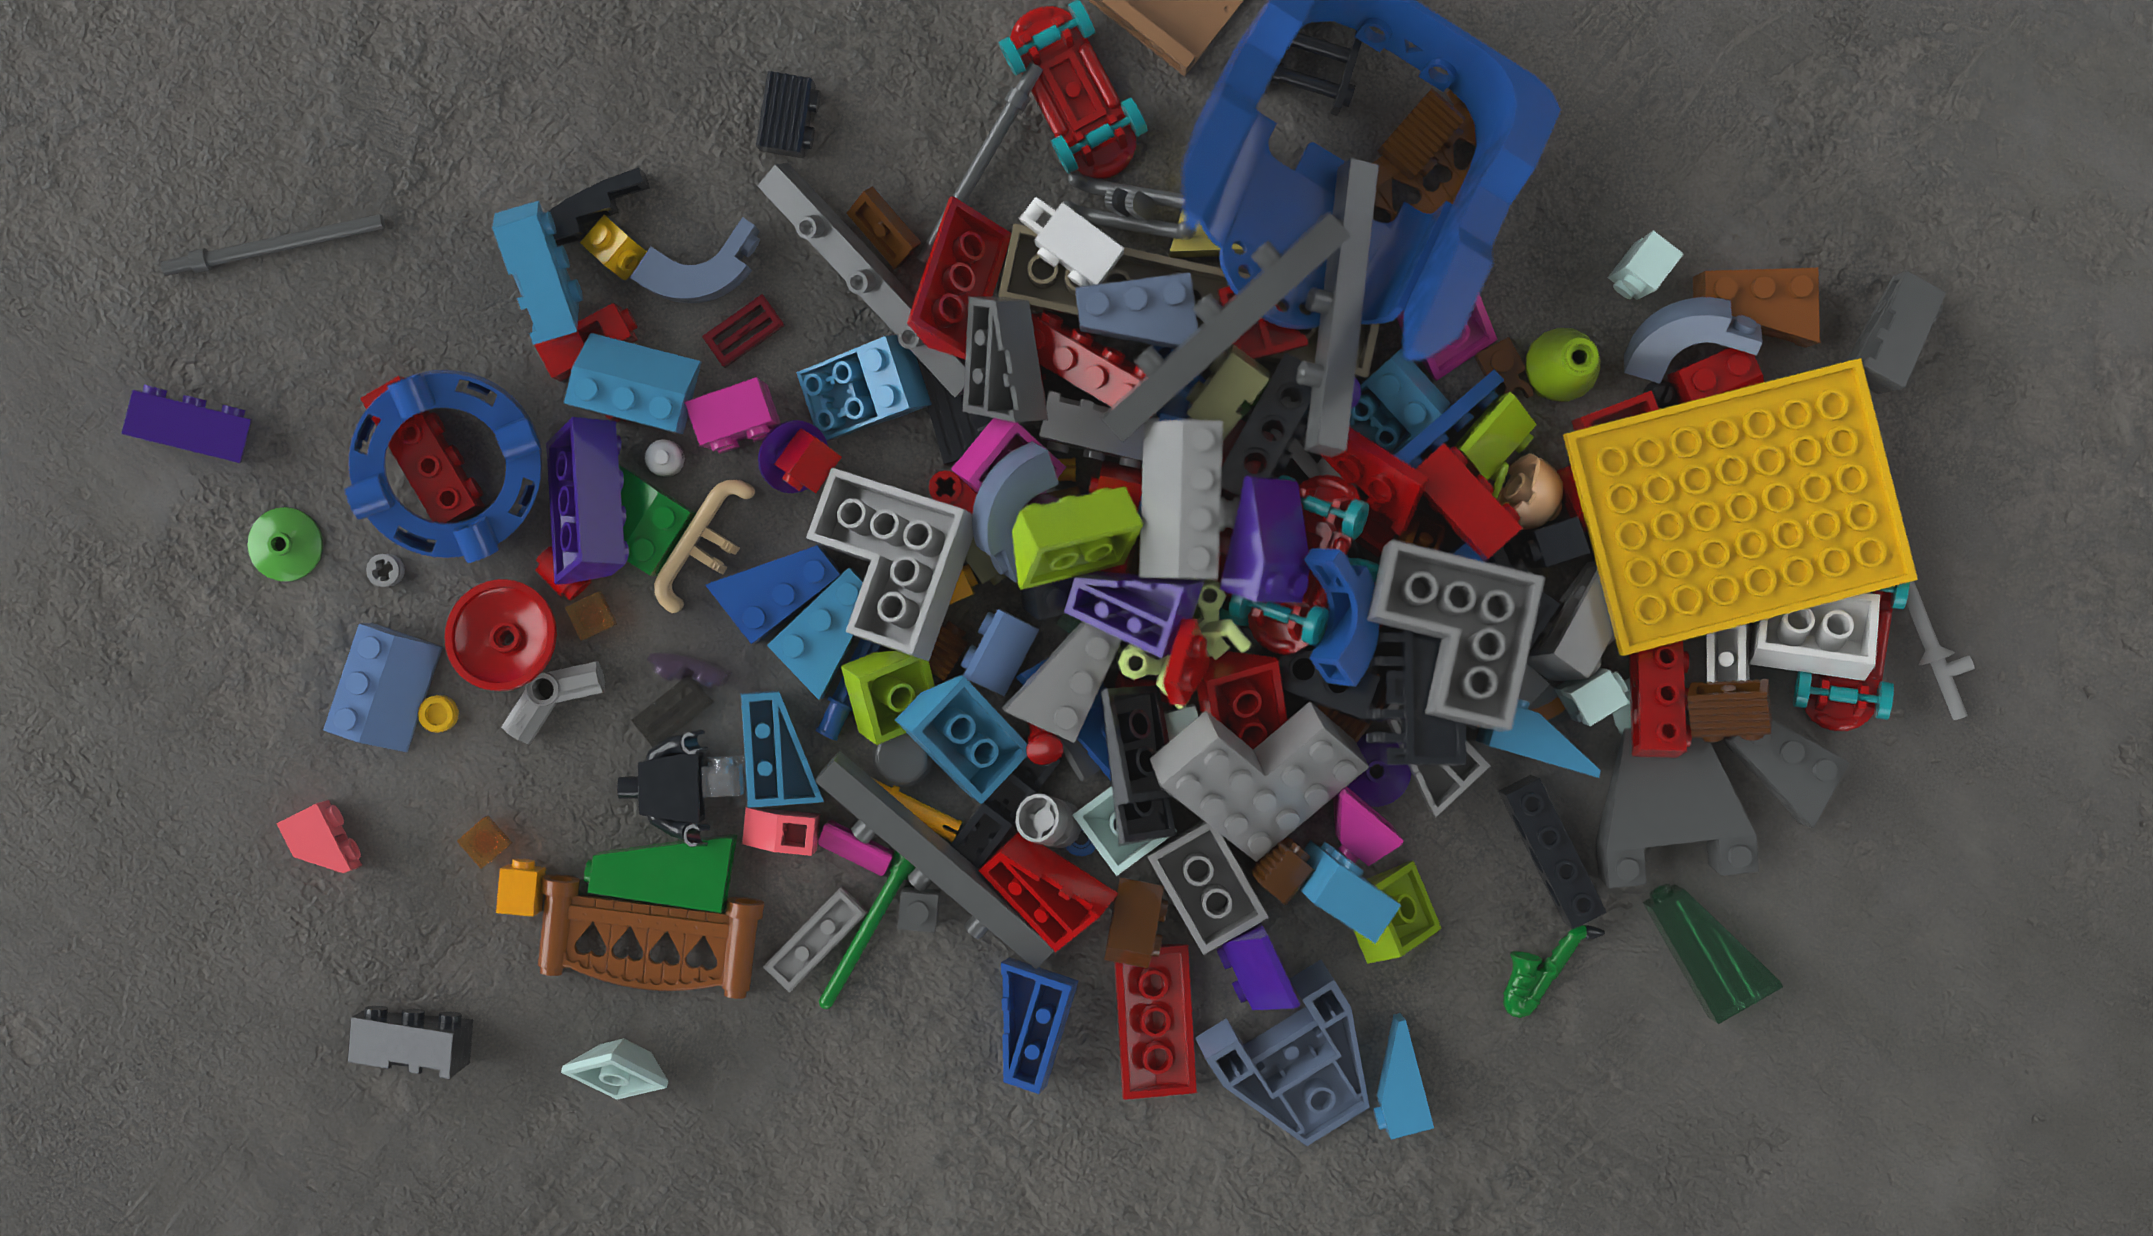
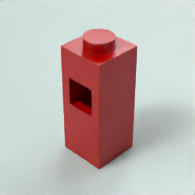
[534,303,638,382]

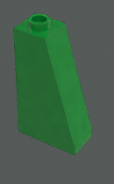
[584,834,738,913]

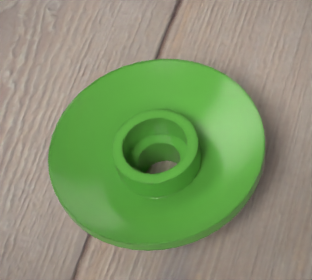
[248,507,323,581]

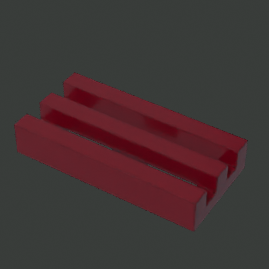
[702,294,785,368]

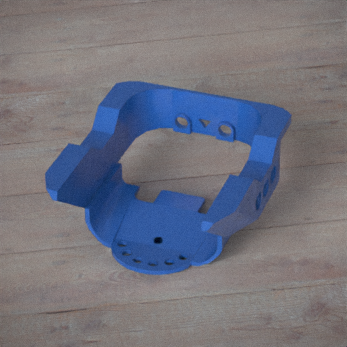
[1182,0,1561,361]

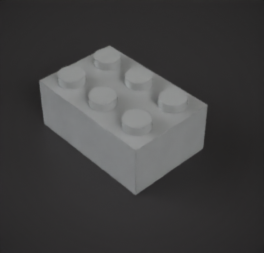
[1147,819,1269,955]

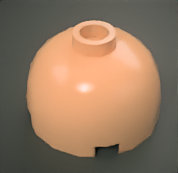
[1497,454,1563,531]

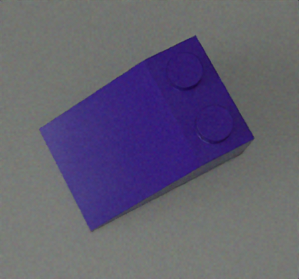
[1220,476,1310,603]
[1216,922,1300,1010]

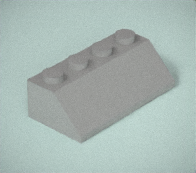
[1139,420,1223,579]

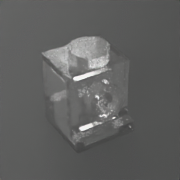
[701,755,747,797]

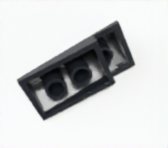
[1101,685,1176,846]

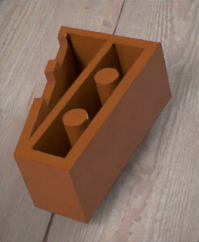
[1693,268,1820,348]

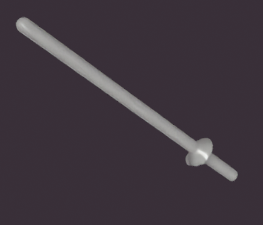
[1906,581,1975,720]

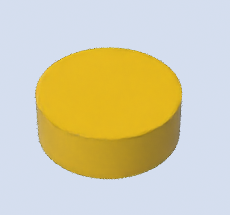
[418,695,459,733]

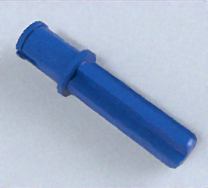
[815,638,882,741]

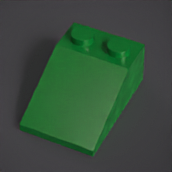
[619,464,696,576]

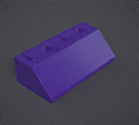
[546,417,629,585]

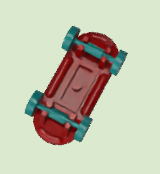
[998,0,1148,179]
[1229,474,1369,655]
[1793,582,1910,731]

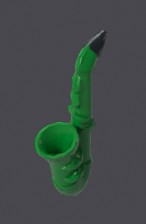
[1503,925,1605,1018]

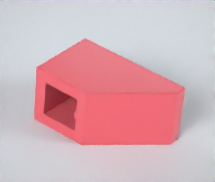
[276,800,362,873]
[742,807,820,856]

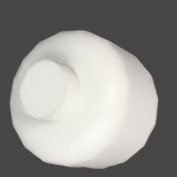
[645,439,685,477]

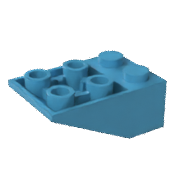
[796,335,932,441]
[1349,349,1451,455]

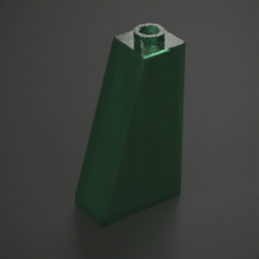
[1642,884,1783,1024]

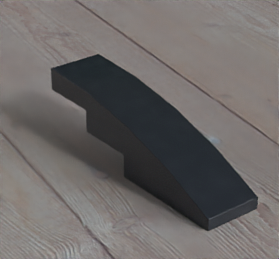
[547,167,650,247]
[950,743,1063,869]

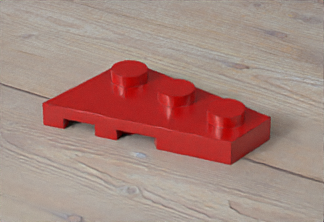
[1320,427,1429,537]

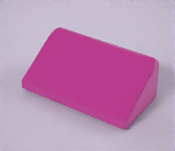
[818,820,894,876]

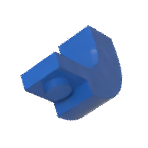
[1304,548,1380,687]

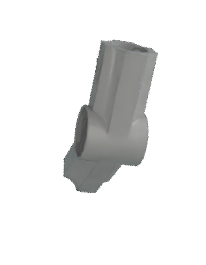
[501,661,605,745]

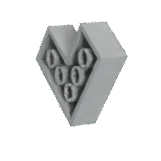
[806,467,973,662]
[1367,540,1545,732]
[1150,702,1369,862]

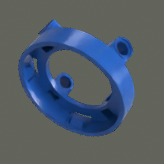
[345,370,543,563]

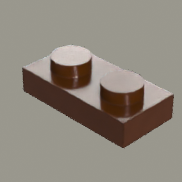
[846,186,921,269]

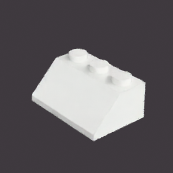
[1749,593,1880,681]

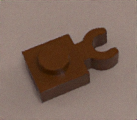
[1474,337,1533,399]

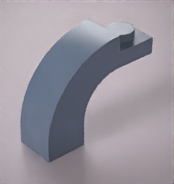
[630,217,760,303]
[1624,297,1763,384]
[972,442,1059,583]

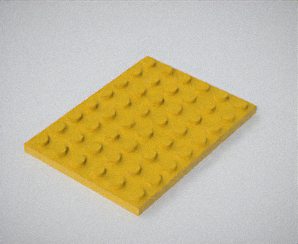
[1563,358,1918,656]

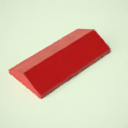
[907,196,1012,360]
[1114,944,1197,1100]

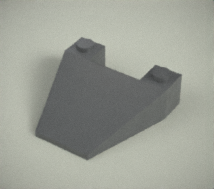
[1596,721,1759,888]

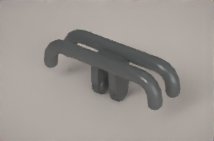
[1063,172,1196,240]

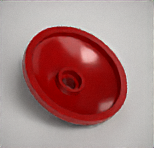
[444,579,557,691]

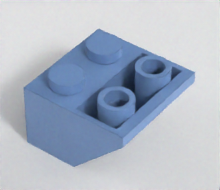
[960,609,1039,696]

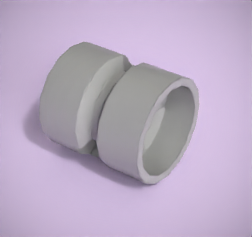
[1015,794,1082,848]

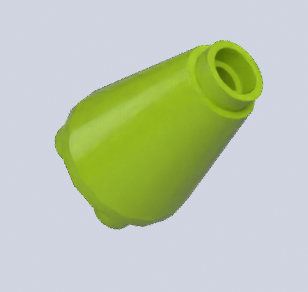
[1525,327,1600,402]

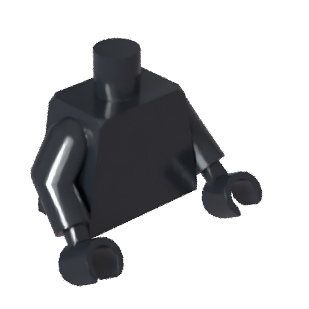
[617,729,710,847]

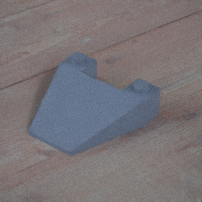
[1195,960,1370,1146]

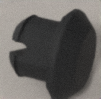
[1643,380,1676,409]

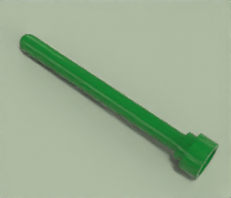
[819,850,916,1009]

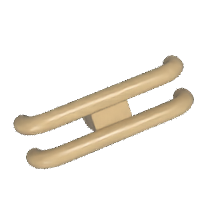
[654,480,755,613]

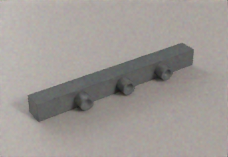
[1297,158,1379,457]
[757,163,965,397]
[1100,212,1351,442]
[815,751,1054,969]

